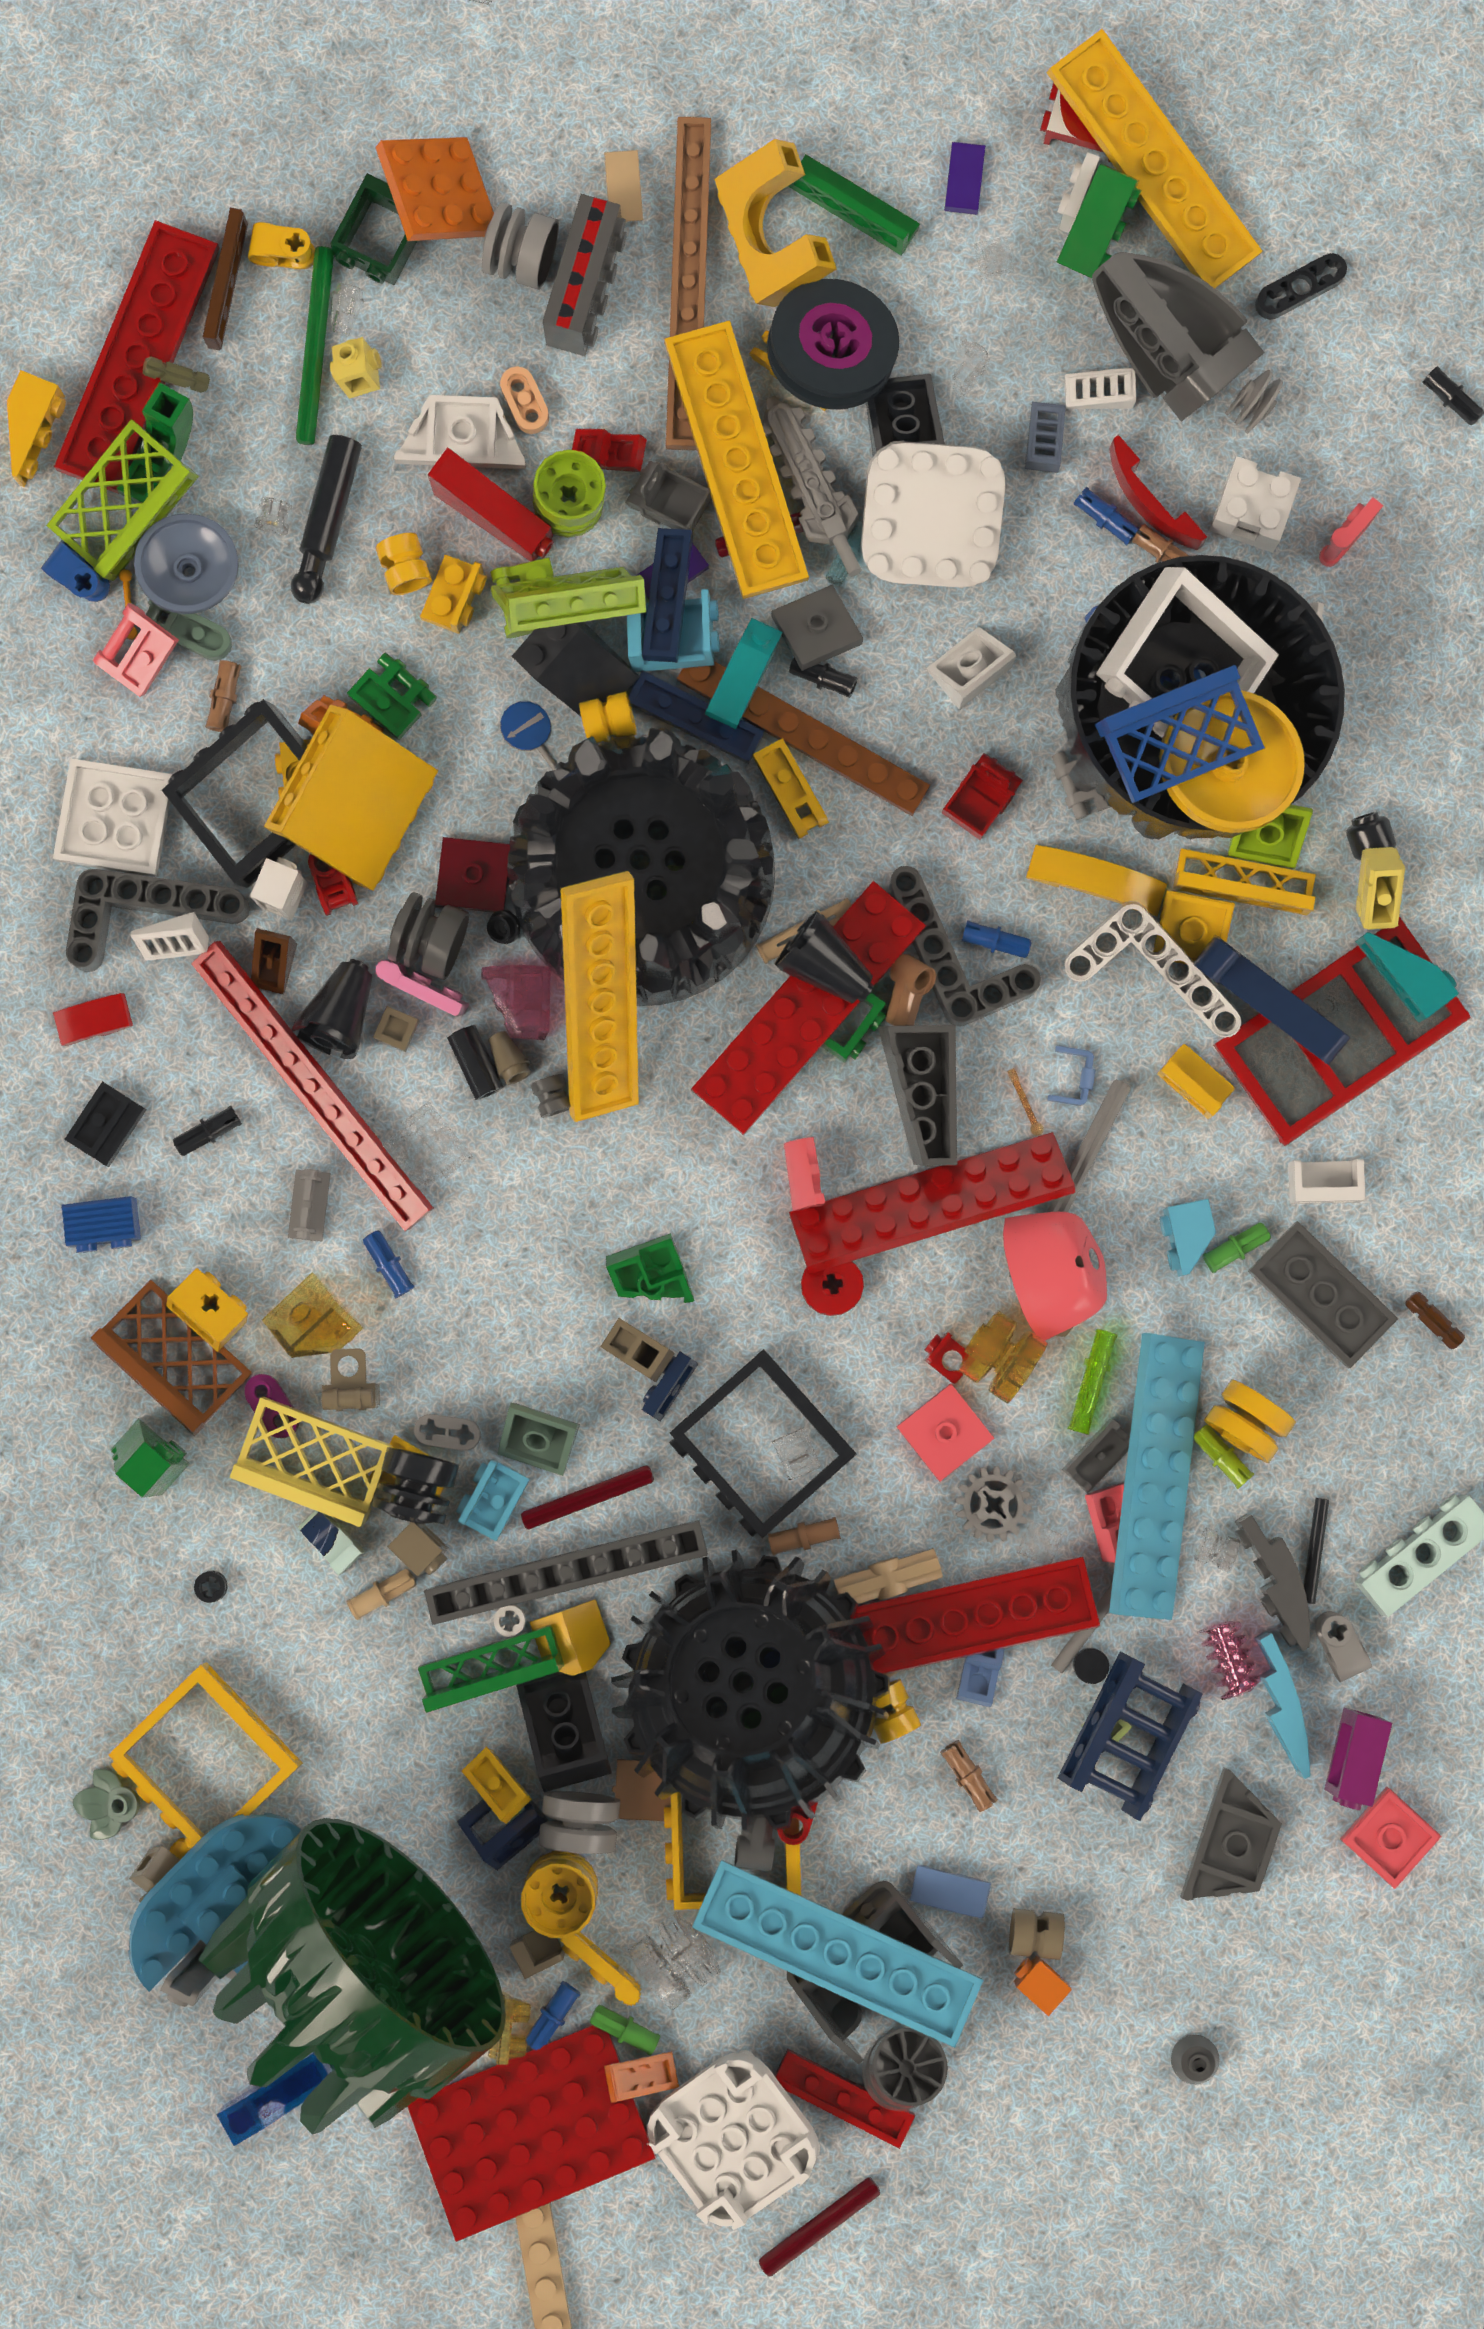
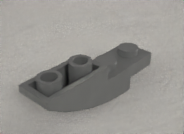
[1235,1514,1310,1651]

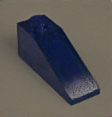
[216,2053,328,2146]

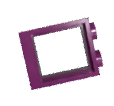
[1324,1707,1393,1810]

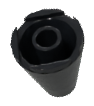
[775,911,874,1004]
[292,959,373,1059]

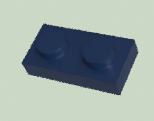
[641,1351,698,1422]

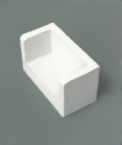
[1288,1159,1365,1204]

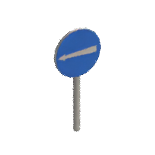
[500,702,557,770]

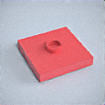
[896,1384,995,1482]
[1340,1786,1442,1889]

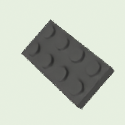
[1248,1221,1398,1369]

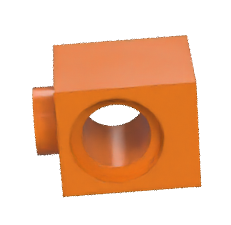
[1013,1955,1072,2017]

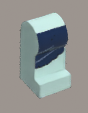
[298,1510,365,1575]

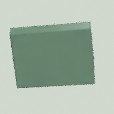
[497,1402,580,1476]

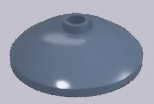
[134,513,239,614]

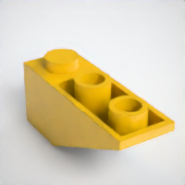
[7,370,66,487]

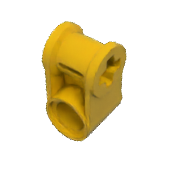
[248,222,315,270]

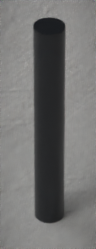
[1303,1498,1329,1604]

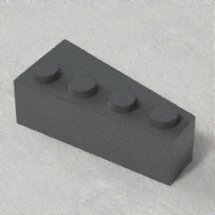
[878,1025,957,1166]

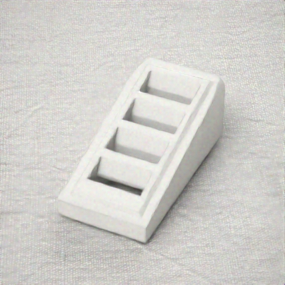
[1065,368,1136,409]
[130,912,209,961]

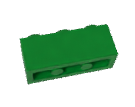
[1056,164,1142,278]

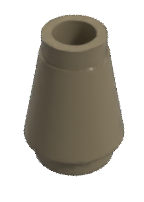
[488,1031,531,1085]

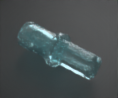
[826,520,863,587]

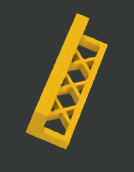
[1173,848,1316,916]

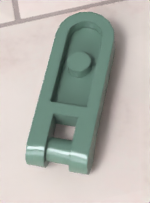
[146,599,232,661]

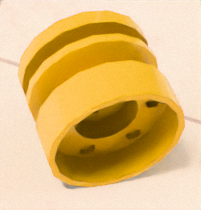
[521,1850,598,1938]

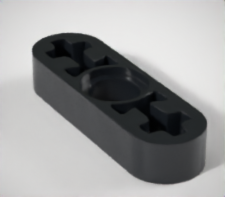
[1255,253,1347,320]

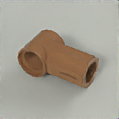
[885,954,936,1026]

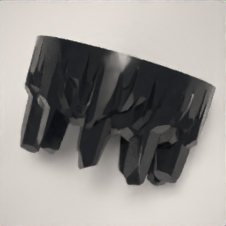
[1055,555,1345,840]
[507,728,775,1006]

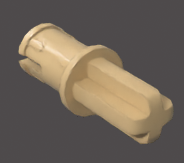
[346,1569,416,1620]

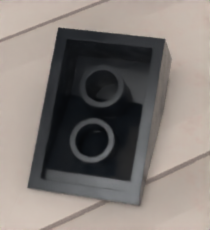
[866,374,945,457]
[511,622,640,716]
[516,1671,612,1792]

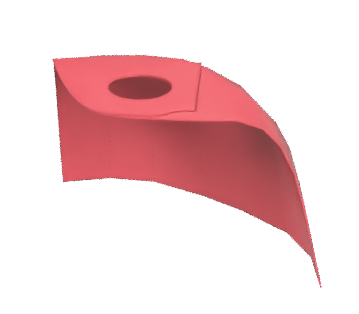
[1003,1212,1107,1342]

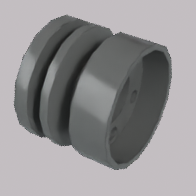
[388,892,470,980]

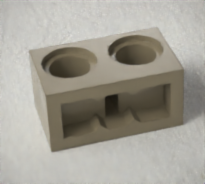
[387,1522,449,1577]

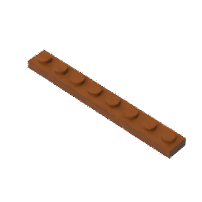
[677,661,930,817]

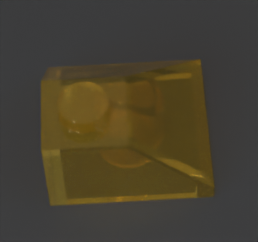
[262,1272,363,1358]

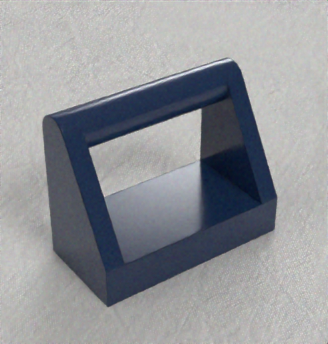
[457,1799,549,1871]

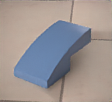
[956,1648,1005,1707]
[910,1865,991,1918]

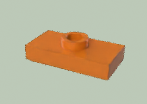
[604,2051,679,2103]

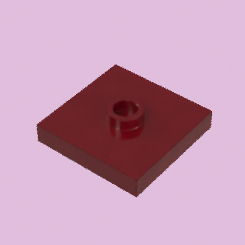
[435,837,510,913]

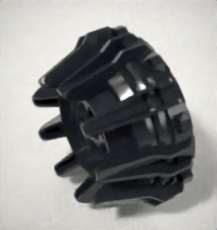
[611,1549,890,1833]

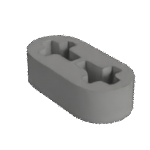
[414,1414,481,1450]

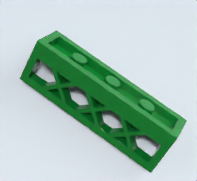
[788,154,920,256]
[418,1625,564,1713]

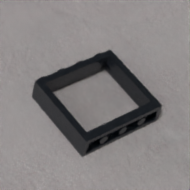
[162,699,307,888]
[669,1349,857,1539]

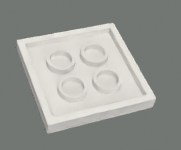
[53,758,172,877]

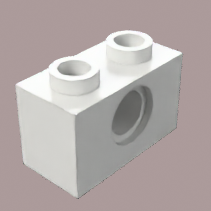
[250,857,308,921]

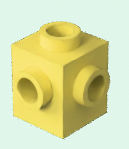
[330,337,382,399]

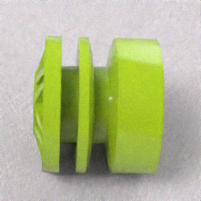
[532,449,606,538]

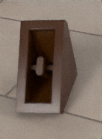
[251,928,297,995]

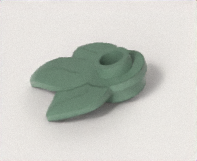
[72,1769,140,1840]

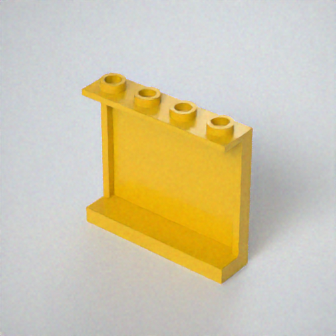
[264,705,438,891]

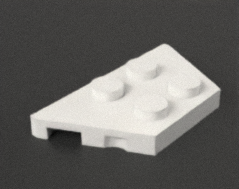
[394,395,526,469]

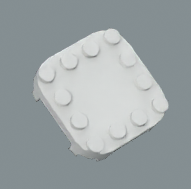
[860,440,1005,588]
[647,2050,821,2230]

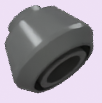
[1171,2035,1220,2085]

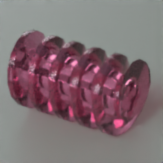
[1197,1621,1261,1700]

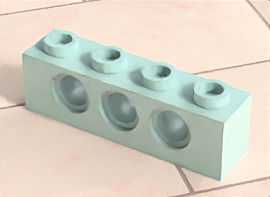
[1355,1494,1484,1617]

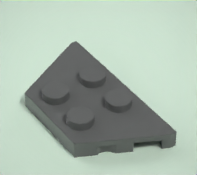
[1180,1767,1282,1901]

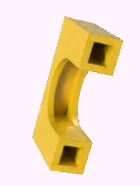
[714,139,837,307]

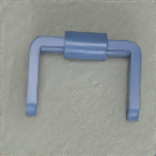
[1047,1046,1096,1106]

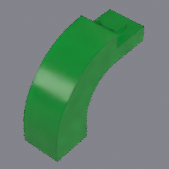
[117,382,193,503]

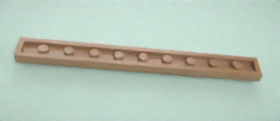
[666,117,711,451]

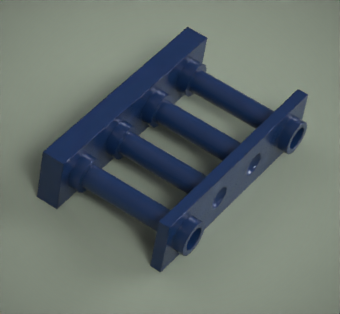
[1057,1651,1203,1821]

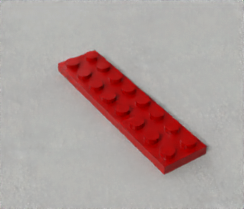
[54,220,220,494]
[691,881,926,1136]
[789,1132,1076,1274]
[853,1557,1100,1675]

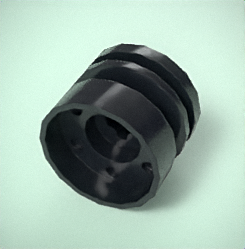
[372,1447,459,1524]

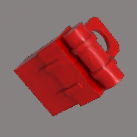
[942,753,1023,841]

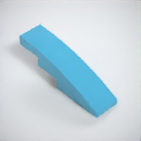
[1254,1631,1311,1779]

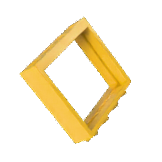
[108,1662,303,1849]
[664,1792,801,1910]

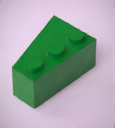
[111,1418,190,1498]

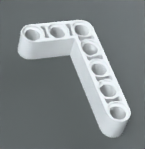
[1064,901,1241,1038]

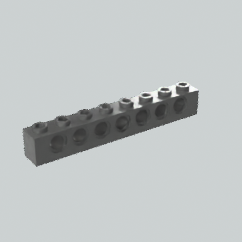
[424,1520,708,1625]

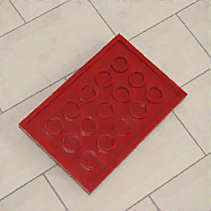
[407,2025,657,2242]

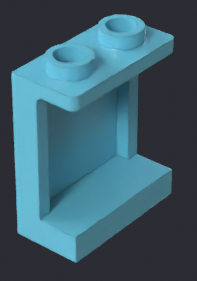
[627,589,720,672]

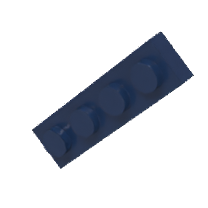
[642,528,693,663]
[629,670,764,764]

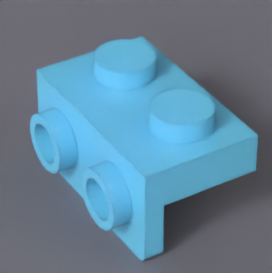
[456,1459,530,1541]

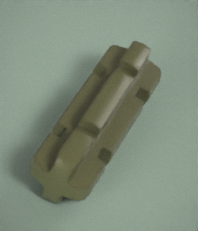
[143,357,210,393]

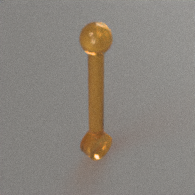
[1007,1068,1044,1136]

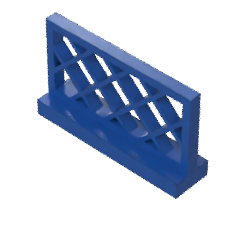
[1095,665,1265,803]

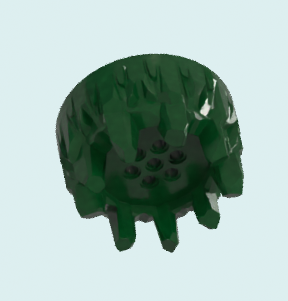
[198,1818,506,2135]

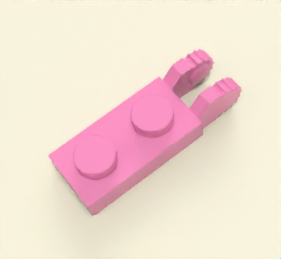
[374,960,469,1016]

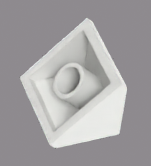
[926,627,1016,710]

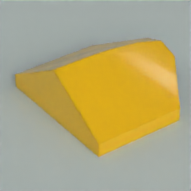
[529,1599,611,1676]

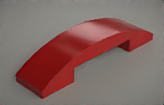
[1109,434,1207,550]

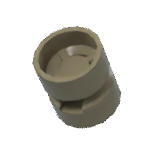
[1009,1908,1065,1960]

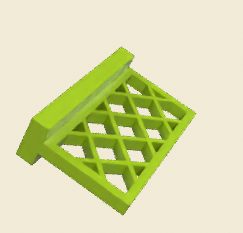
[46,419,199,581]
[491,567,646,632]

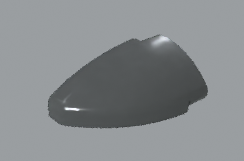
[1092,252,1265,422]

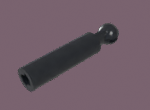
[291,435,362,604]

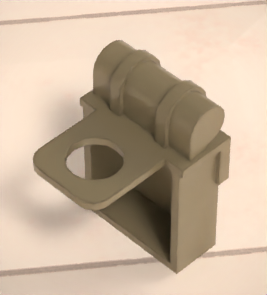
[321,1348,380,1411]

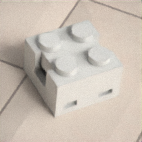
[1209,456,1301,553]

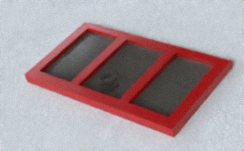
[1213,917,1471,1146]

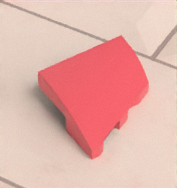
[784,1137,825,1211]
[1085,1483,1124,1563]

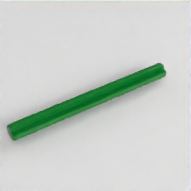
[296,246,334,445]

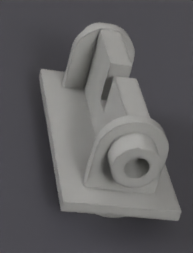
[288,1169,331,1242]

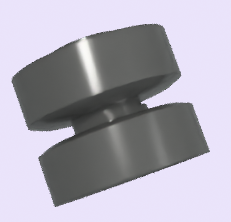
[862,2028,948,2111]

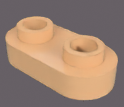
[500,366,549,434]

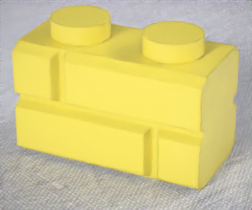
[1355,847,1405,930]

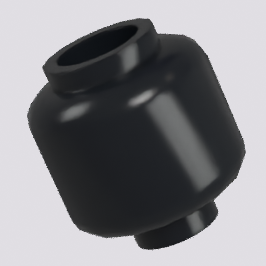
[1346,812,1396,861]

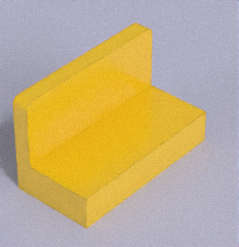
[1157,1044,1235,1119]

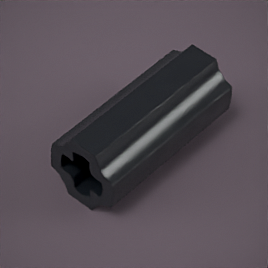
[447,1025,504,1100]

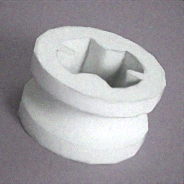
[493,1605,526,1637]

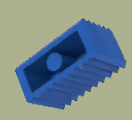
[61,1196,141,1253]

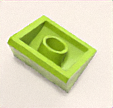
[1228,805,1313,869]

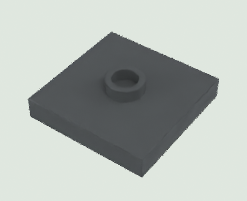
[771,585,863,671]

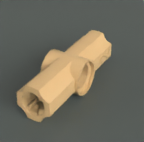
[834,1548,943,1604]

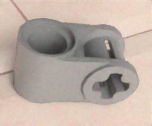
[1315,1611,1372,1682]

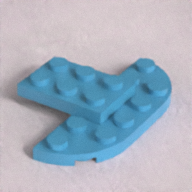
[128,1812,302,1992]

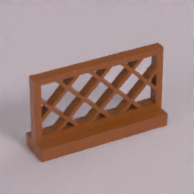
[91,1279,253,1436]

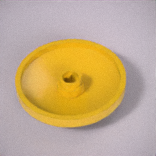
[1159,690,1304,833]

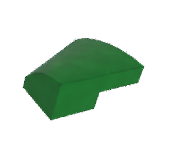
[606,1233,694,1303]

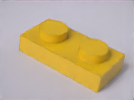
[461,1746,532,1824]

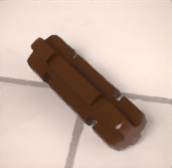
[1405,1291,1465,1349]

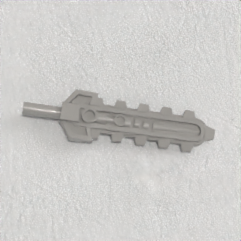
[762,396,862,577]

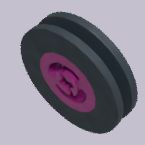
[767,279,899,410]

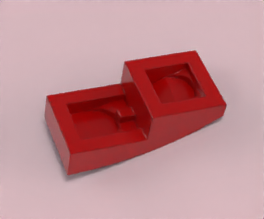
[572,429,647,472]
[53,993,133,1046]

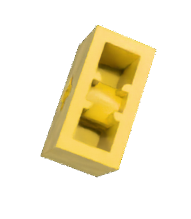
[166,1268,248,1352]

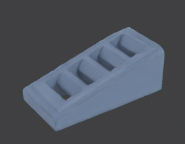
[1025,401,1066,473]

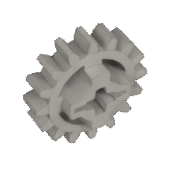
[955,1466,1032,1543]

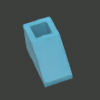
[1159,1199,1216,1277]

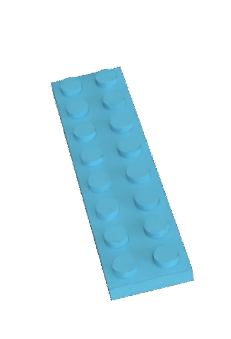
[1109,1333,1205,1620]
[692,1860,983,2048]

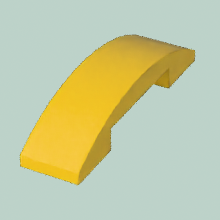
[1026,845,1167,917]

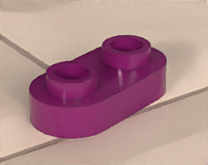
[244,1374,299,1438]

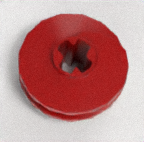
[801,1261,864,1316]

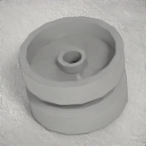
[539,1791,620,1854]

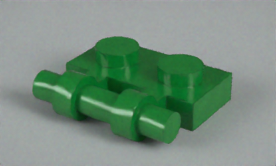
[347,652,437,740]

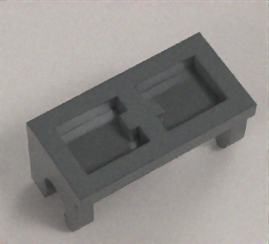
[1062,1419,1130,1494]

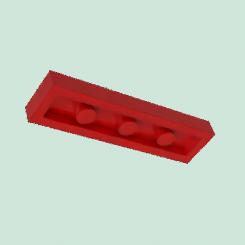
[774,2049,915,2149]

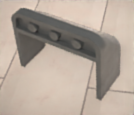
[787,1881,963,2065]

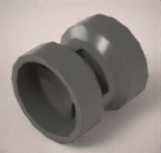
[531,1074,571,1118]

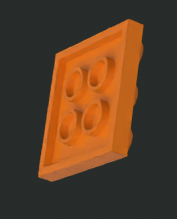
[375,137,494,241]

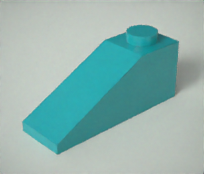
[705,618,783,729]
[1355,932,1459,1023]

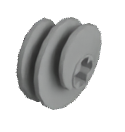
[1225,370,1283,434]

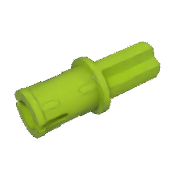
[1193,1425,1254,1489]

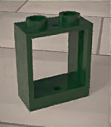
[330,173,417,285]

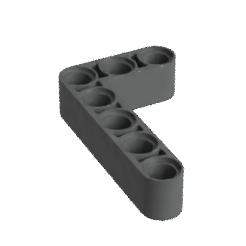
[889,866,1041,1027]
[66,869,250,972]

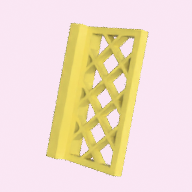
[229,1396,393,1527]

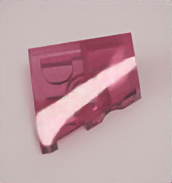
[481,965,551,1041]

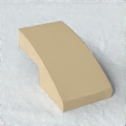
[604,150,643,222]

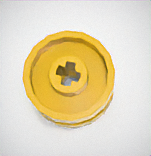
[1204,1379,1296,1463]

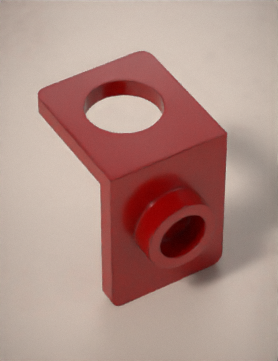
[924,1332,975,1384]

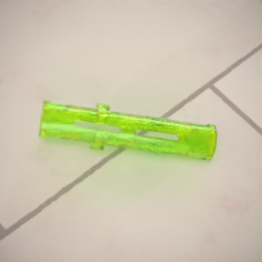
[1067,1329,1118,1435]

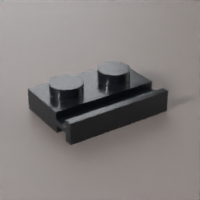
[64,1081,147,1167]

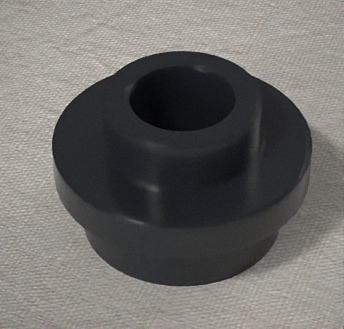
[487,909,520,944]

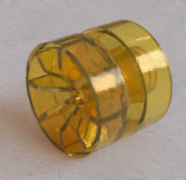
[957,1310,1048,1404]

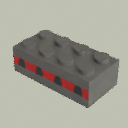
[542,194,627,356]

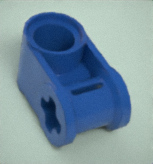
[41,540,110,602]

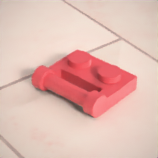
[1319,497,1383,567]
[93,603,179,697]

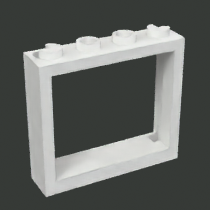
[1096,567,1279,738]

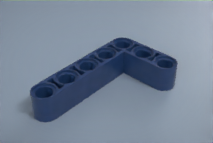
[1193,935,1351,1065]

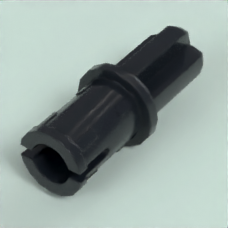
[1422,366,1484,425]
[789,658,858,698]
[173,1105,242,1156]

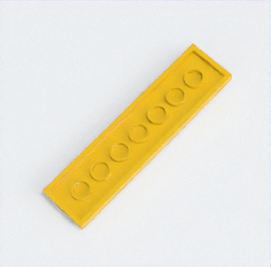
[1046,29,1263,288]
[664,320,809,599]
[561,871,639,1122]

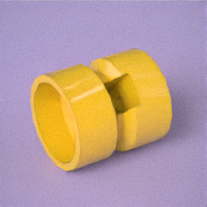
[375,533,432,595]
[579,691,637,743]
[874,1679,921,1744]

